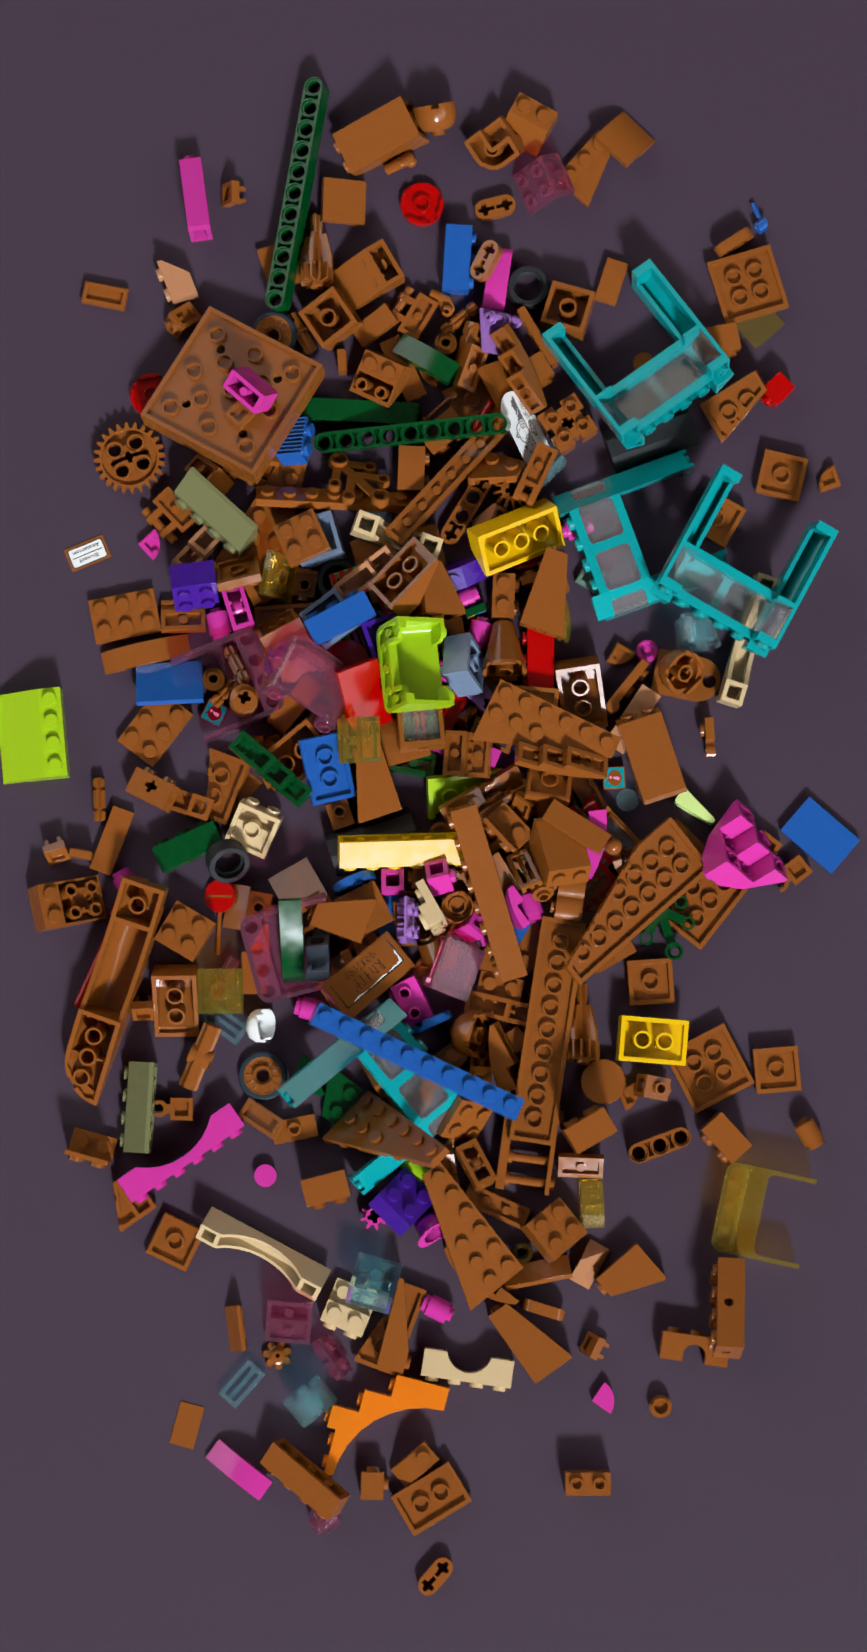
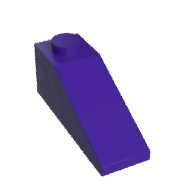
[444,555,492,591]

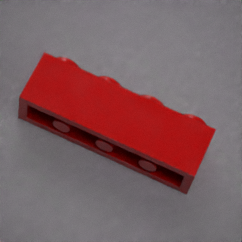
[522,610,554,688]

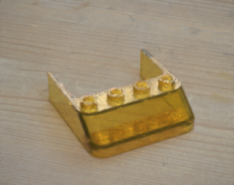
[711,1162,817,1269]

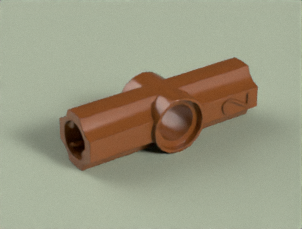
[179,1021,223,1091]

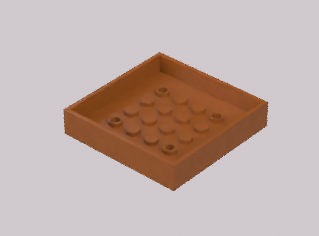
[140,306,326,484]

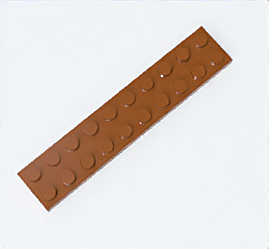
[508,916,587,1146]

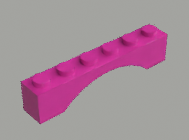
[117,1103,245,1204]

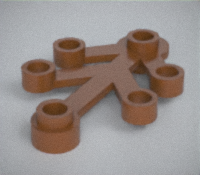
[328,452,390,509]

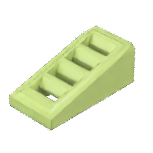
[673,790,715,826]

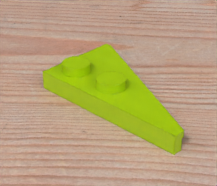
[426,768,503,820]

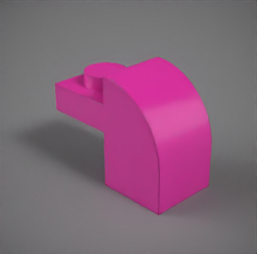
[381,867,404,896]

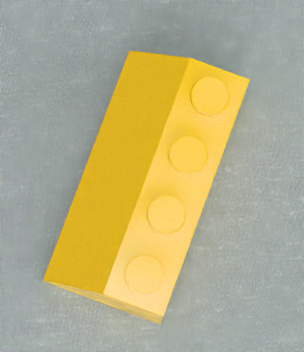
[466,498,565,577]

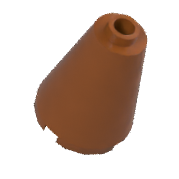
[482,618,527,683]

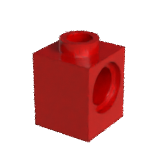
[760,371,795,409]

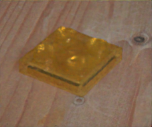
[258,550,299,603]
[197,968,243,1014]

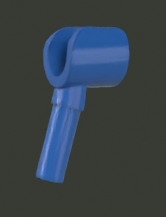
[751,202,768,234]

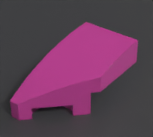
[505,885,530,929]

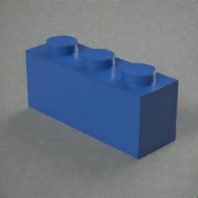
[442,224,477,296]
[303,589,376,647]

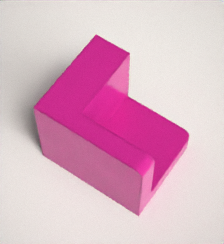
[453,910,486,944]

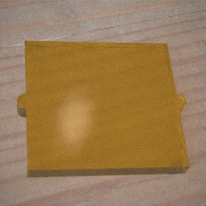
[737,312,785,350]

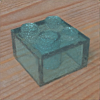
[345,1252,403,1315]

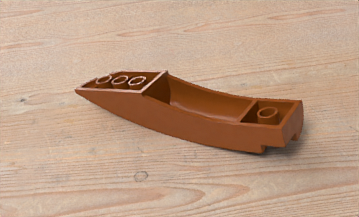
[65,875,169,1106]

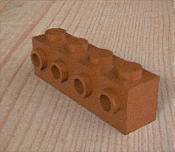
[260,1437,351,1521]

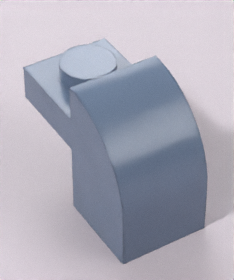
[305,935,332,982]

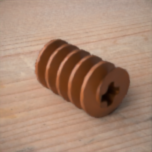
[229,684,258,718]

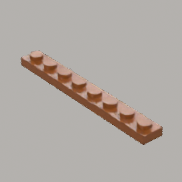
[384,408,506,547]
[256,485,433,515]

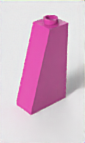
[179,155,213,243]

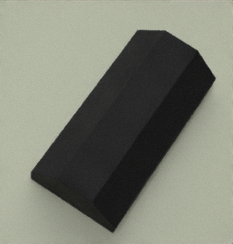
[601,408,699,474]
[324,807,417,877]

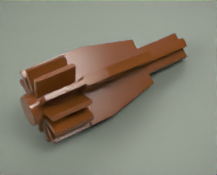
[300,213,333,291]
[566,983,600,1065]

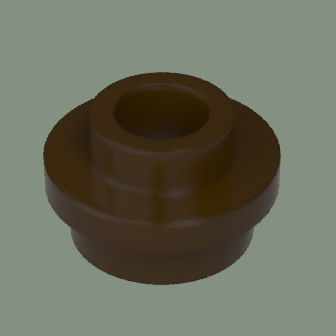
[511,1241,533,1264]

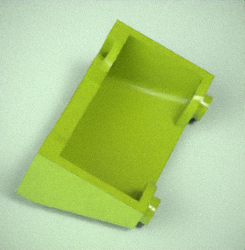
[376,616,455,713]

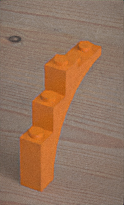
[321,1373,450,1476]

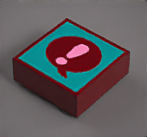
[200,698,230,728]

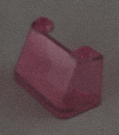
[260,634,349,734]

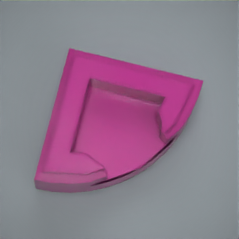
[138,529,161,561]
[592,1382,614,1414]

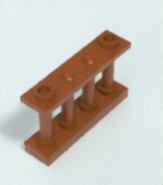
[495,1106,564,1196]

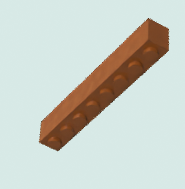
[446,801,528,983]

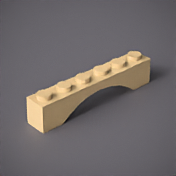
[716,572,778,708]
[195,1207,331,1301]

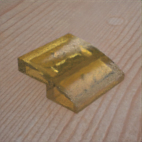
[337,716,381,764]

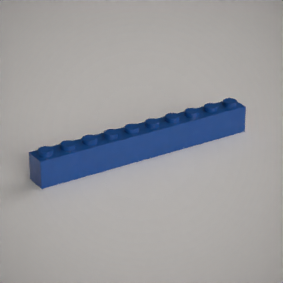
[307,1003,525,1121]

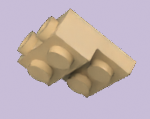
[225,797,284,859]
[414,879,448,936]
[320,1277,379,1340]

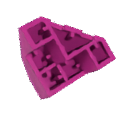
[702,799,788,889]

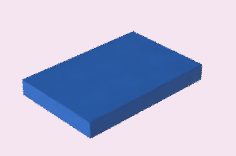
[136,661,204,706]
[297,731,356,806]
[780,797,860,874]

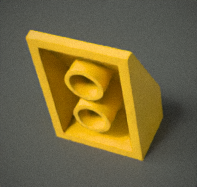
[615,1015,689,1066]

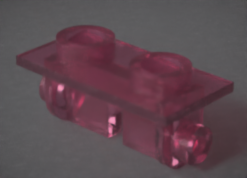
[311,1333,352,1381]

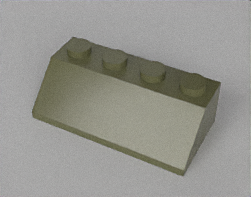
[174,466,258,557]
[120,1061,158,1154]

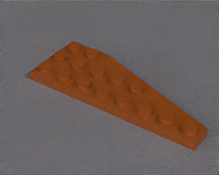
[564,817,704,985]

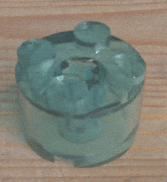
[674,612,721,653]
[283,1374,337,1428]

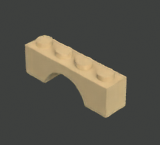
[349,510,444,559]
[421,1347,515,1392]

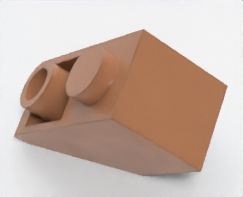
[155,260,199,307]

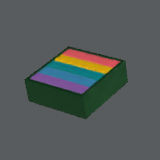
[464,602,487,621]

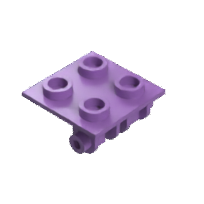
[479,308,522,355]
[397,896,420,944]

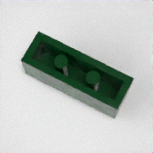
[152,820,222,874]

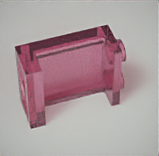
[420,933,485,1002]

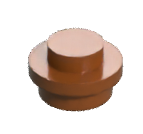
[649,1395,672,1418]

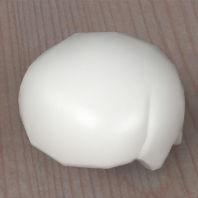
[246,1009,276,1043]

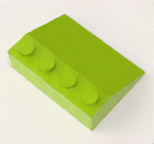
[0,687,70,784]

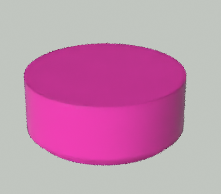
[636,640,658,662]
[254,1164,277,1187]

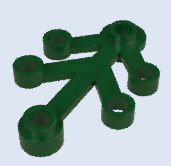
[639,895,696,961]

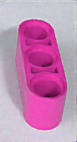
[482,248,513,312]

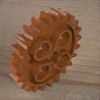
[93,422,166,495]

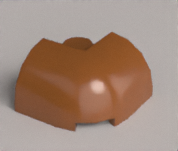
[464,116,524,170]

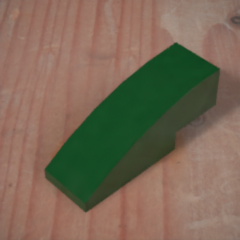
[392,334,460,386]

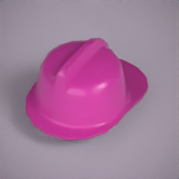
[414,1212,443,1248]

